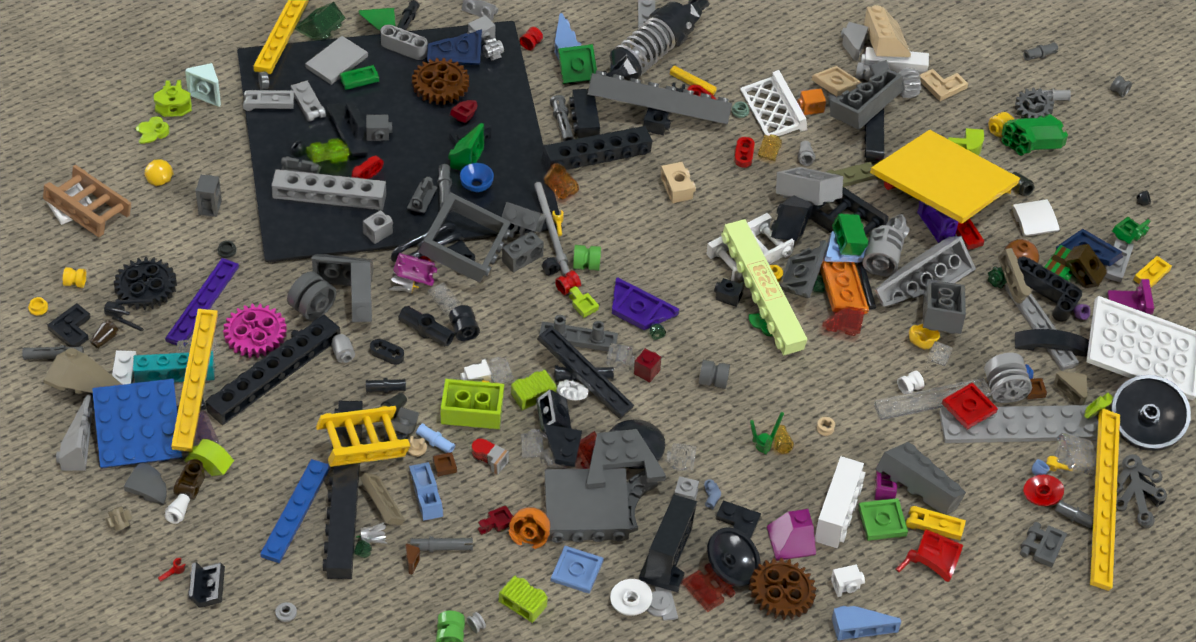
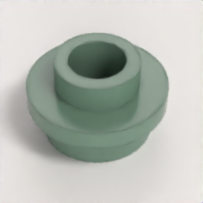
[731,101,749,118]

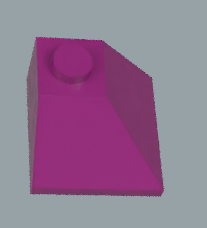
[767,509,816,561]

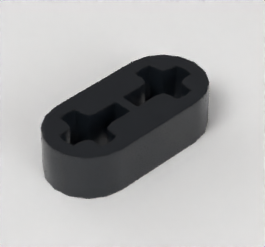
[370,339,404,365]

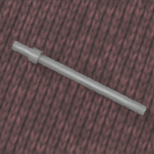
[534,182,569,277]

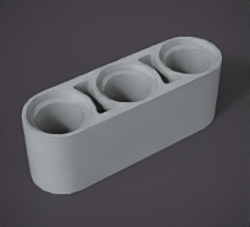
[381,25,428,60]

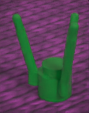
[750,412,784,454]

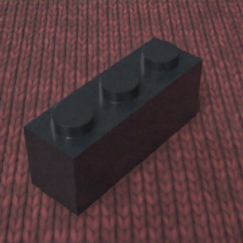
[569,89,600,139]

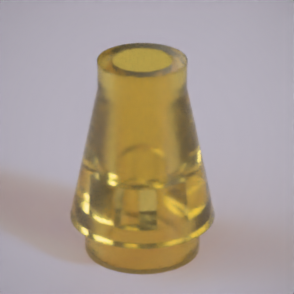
[774,425,794,454]

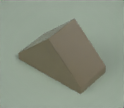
[1053,371,1087,405]

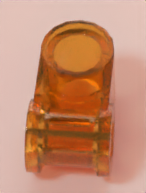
[544,163,579,199]

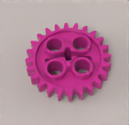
[223,304,287,358]

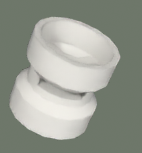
[897,371,924,396]

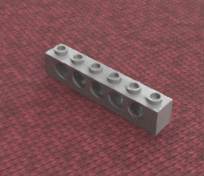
[272,170,386,210]

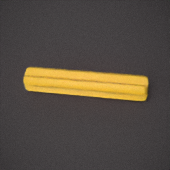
[670,66,717,95]

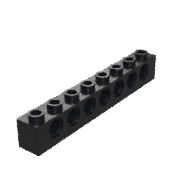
[205,314,340,426]

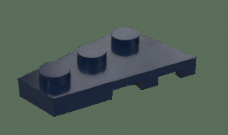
[427,29,482,65]
[1056,229,1123,267]

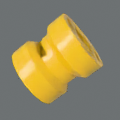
[63,267,87,288]

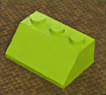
[441,379,504,429]

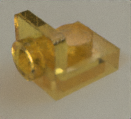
[758,134,782,161]

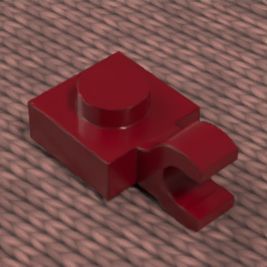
[478,505,513,535]

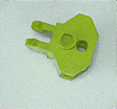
[154,80,192,117]

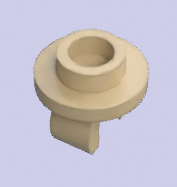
[408,436,427,457]

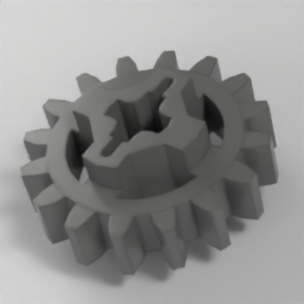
[1015,87,1054,119]

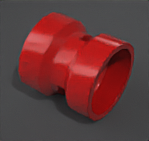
[519,27,543,51]
[555,270,581,295]

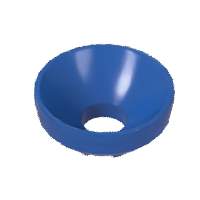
[460,163,494,192]

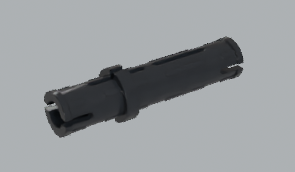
[397,0,420,30]

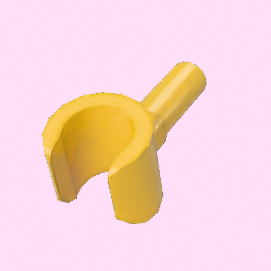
[552,210,564,236]
[1046,456,1073,472]

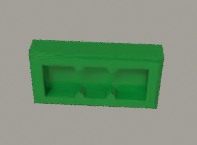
[340,65,379,90]

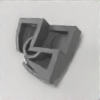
[124,463,167,505]

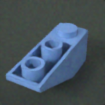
[555,13,581,60]

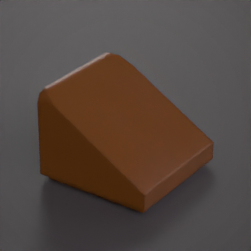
[405,544,420,575]

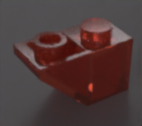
[822,306,865,336]

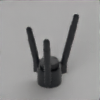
[104,299,153,331]

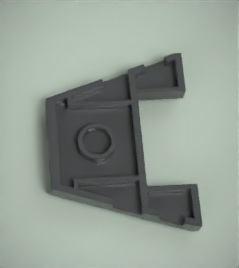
[587,429,666,489]

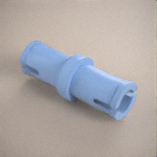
[416,423,455,453]

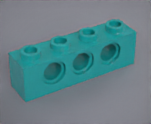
[133,351,215,383]

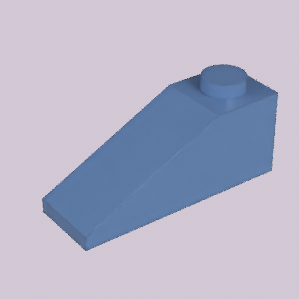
[832,606,901,640]

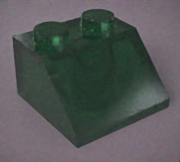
[295,1,346,40]

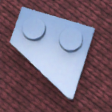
[824,231,866,262]

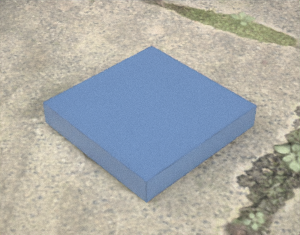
[551,546,604,594]

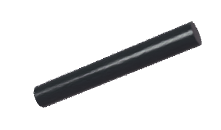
[857,262,876,309]

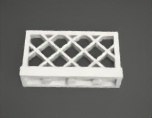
[740,70,807,140]

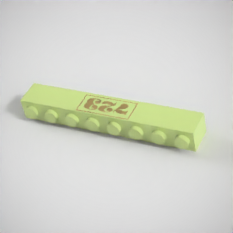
[721,219,807,356]

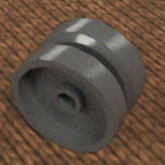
[287,271,336,321]

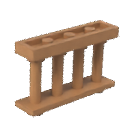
[43,165,131,237]

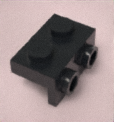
[188,562,225,607]

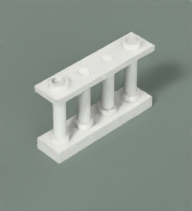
[707,213,794,282]

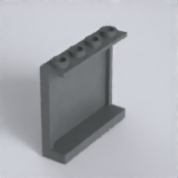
[544,468,630,543]

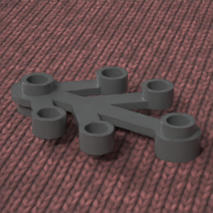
[1116,454,1167,528]

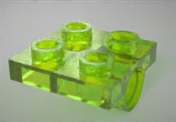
[306,139,349,164]

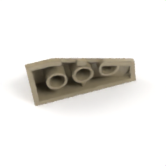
[44,348,123,394]

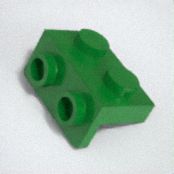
[1112,217,1151,244]

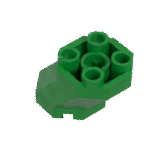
[1001,114,1068,156]

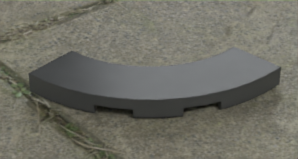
[627,470,658,533]

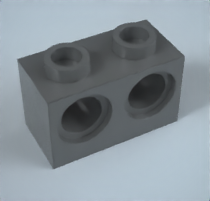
[196,174,222,217]
[502,231,544,273]

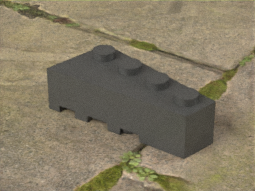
[830,69,902,130]
[875,442,966,515]

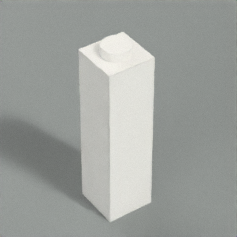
[861,47,929,75]

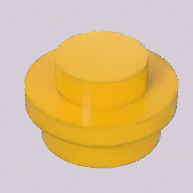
[28,297,48,315]

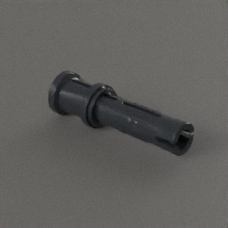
[554,365,614,382]

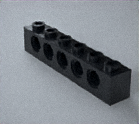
[542,126,653,173]

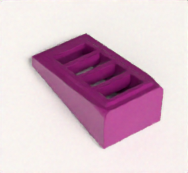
[875,464,897,501]

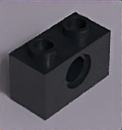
[536,390,572,432]

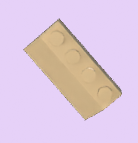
[864,5,911,57]

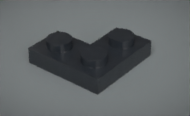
[47,303,91,347]
[716,500,761,539]

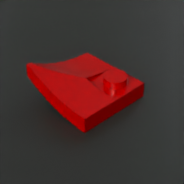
[914,529,963,582]

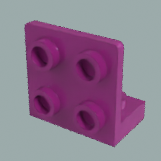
[1107,279,1155,315]

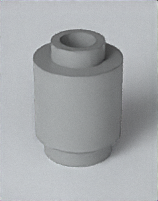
[331,334,355,363]

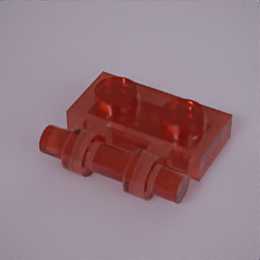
[682,563,736,612]

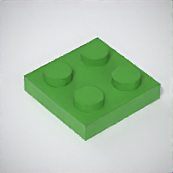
[858,498,908,541]

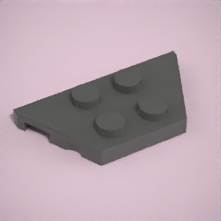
[779,240,828,298]

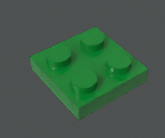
[558,44,597,84]

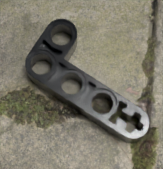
[1017,256,1082,322]

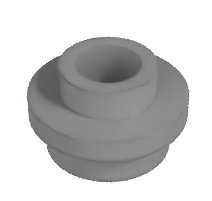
[275,602,297,622]

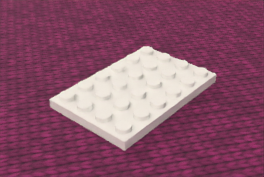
[1086,296,1196,400]

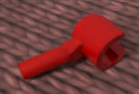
[895,549,918,572]
[158,558,186,582]

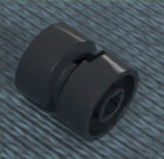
[449,305,480,341]

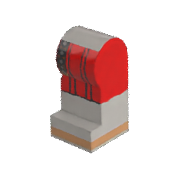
[472,439,509,475]

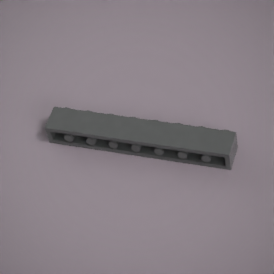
[587,70,732,124]

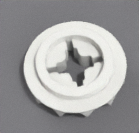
[557,380,588,400]

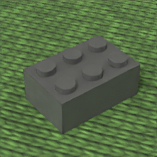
[923,279,966,334]

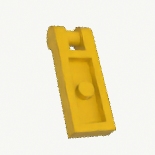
[906,506,966,541]

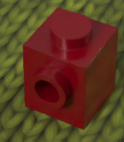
[634,348,662,383]

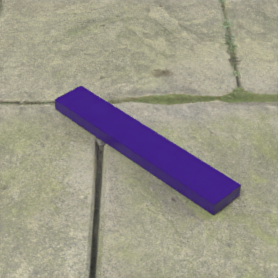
[165,258,239,348]

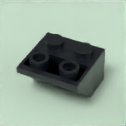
[771,195,814,241]

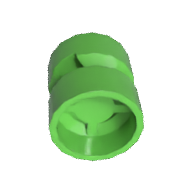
[573,245,601,271]
[436,611,465,642]

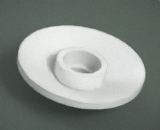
[610,579,652,616]

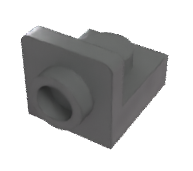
[391,407,419,434]

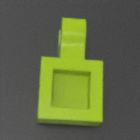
[569,286,599,318]

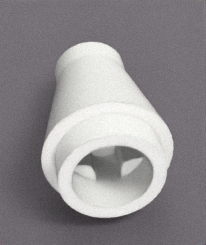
[165,494,190,524]

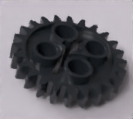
[114,257,177,310]

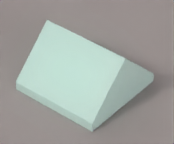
[185,63,221,107]

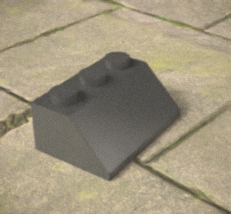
[312,254,374,286]

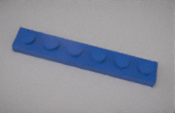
[260,459,330,564]

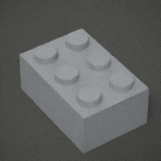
[776,167,843,205]

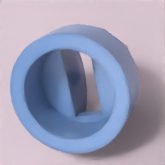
[1032,459,1050,476]

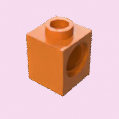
[797,89,826,115]

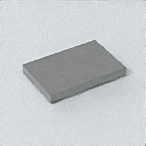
[305,36,368,85]

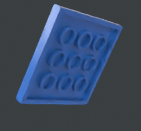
[92,379,182,468]

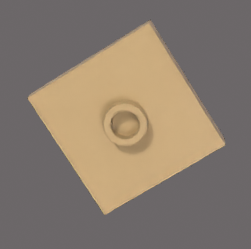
[812,66,861,96]

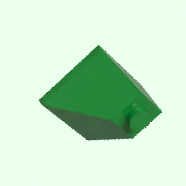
[358,8,396,30]
[448,123,484,171]

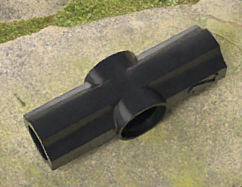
[398,306,455,347]

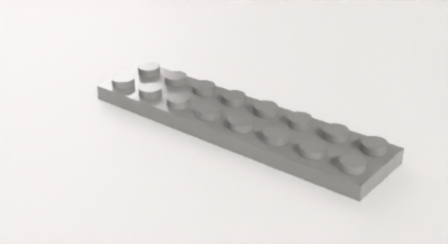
[939,405,1098,443]

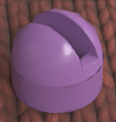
[1074,304,1091,320]

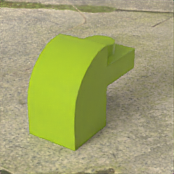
[948,128,984,156]
[184,439,234,476]

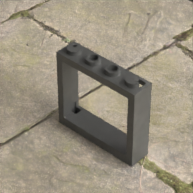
[418,192,511,283]

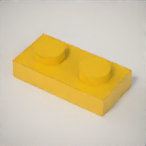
[1133,256,1172,287]

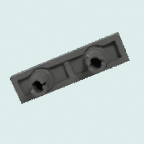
[539,315,618,353]

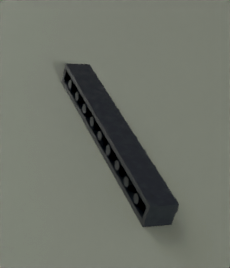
[323,400,363,579]

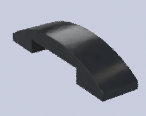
[1015,329,1089,357]

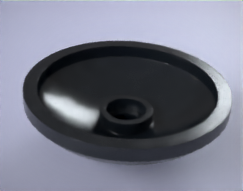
[609,419,665,469]
[707,527,761,587]

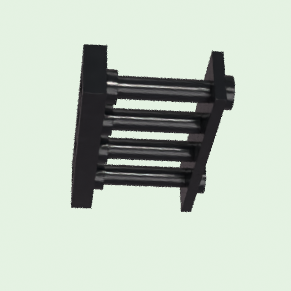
[809,187,889,236]

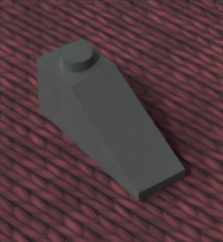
[351,262,372,322]

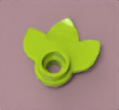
[135,116,170,144]

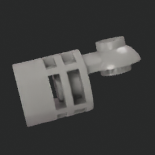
[863,214,909,277]

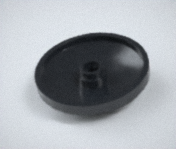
[1110,375,1191,451]

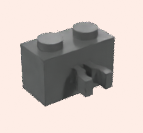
[502,202,546,238]

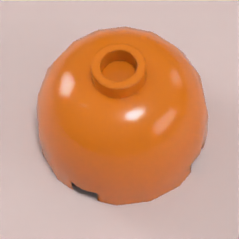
[509,507,550,549]

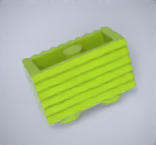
[511,370,557,411]
[499,575,548,623]

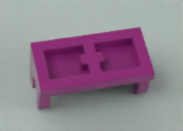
[393,252,437,286]

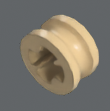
[817,417,835,436]

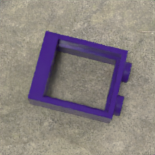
[917,201,958,243]

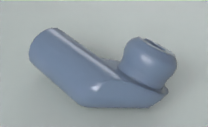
[704,479,721,509]

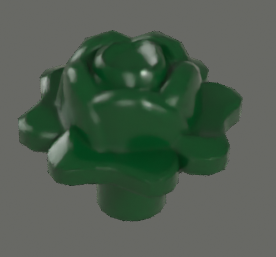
[987,266,1007,289]

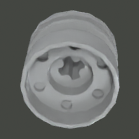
[984,353,1032,403]

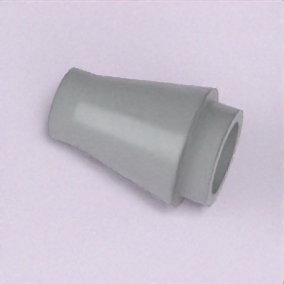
[797,140,815,166]

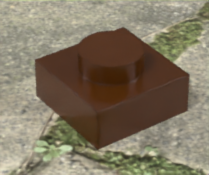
[1026,378,1047,399]
[433,452,457,477]

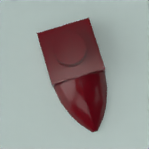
[450,100,477,123]

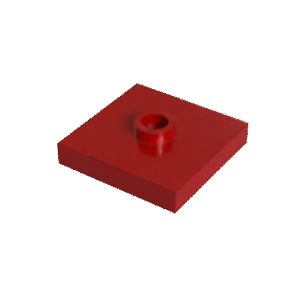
[942,382,998,430]

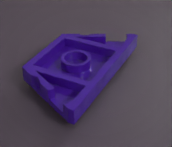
[612,277,679,330]

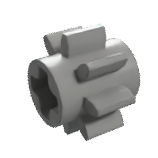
[482,38,504,60]

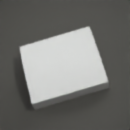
[1012,199,1060,237]

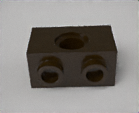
[1065,244,1108,289]

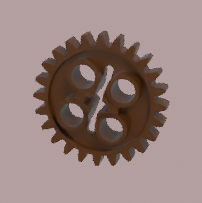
[412,58,469,105]
[749,557,817,620]

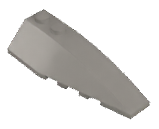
[875,236,976,307]

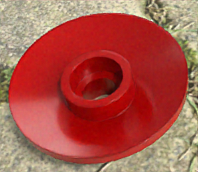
[1023,475,1064,506]

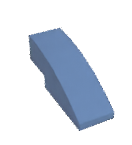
[409,462,443,521]

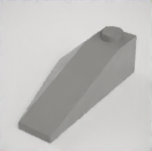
[56,395,93,471]

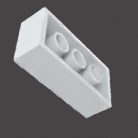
[815,456,866,548]

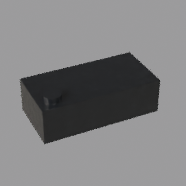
[645,494,697,585]

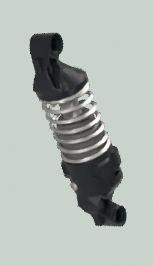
[603,0,710,81]

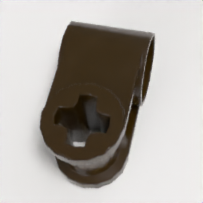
[173,459,205,500]

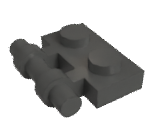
[1020,522,1067,568]

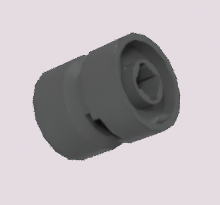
[699,359,730,389]

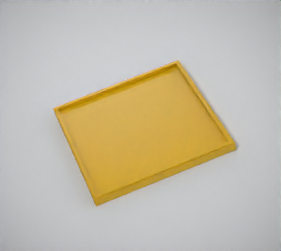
[870,130,1020,224]

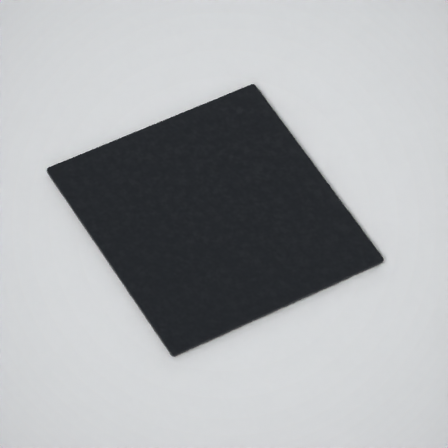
[237,21,562,263]

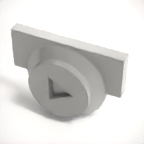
[647,586,678,621]

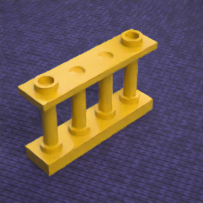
[316,406,410,467]

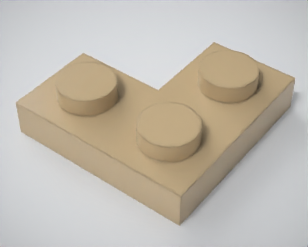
[919,69,968,101]

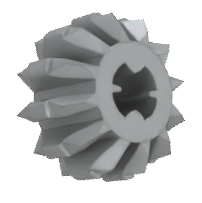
[898,68,922,98]

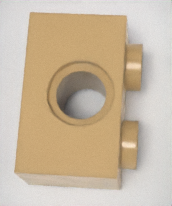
[661,162,696,203]

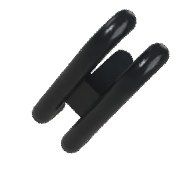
[391,222,464,262]

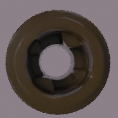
[90,320,119,349]

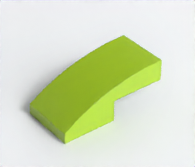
[1084,392,1113,419]

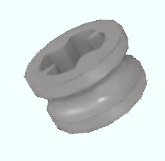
[466,612,486,634]

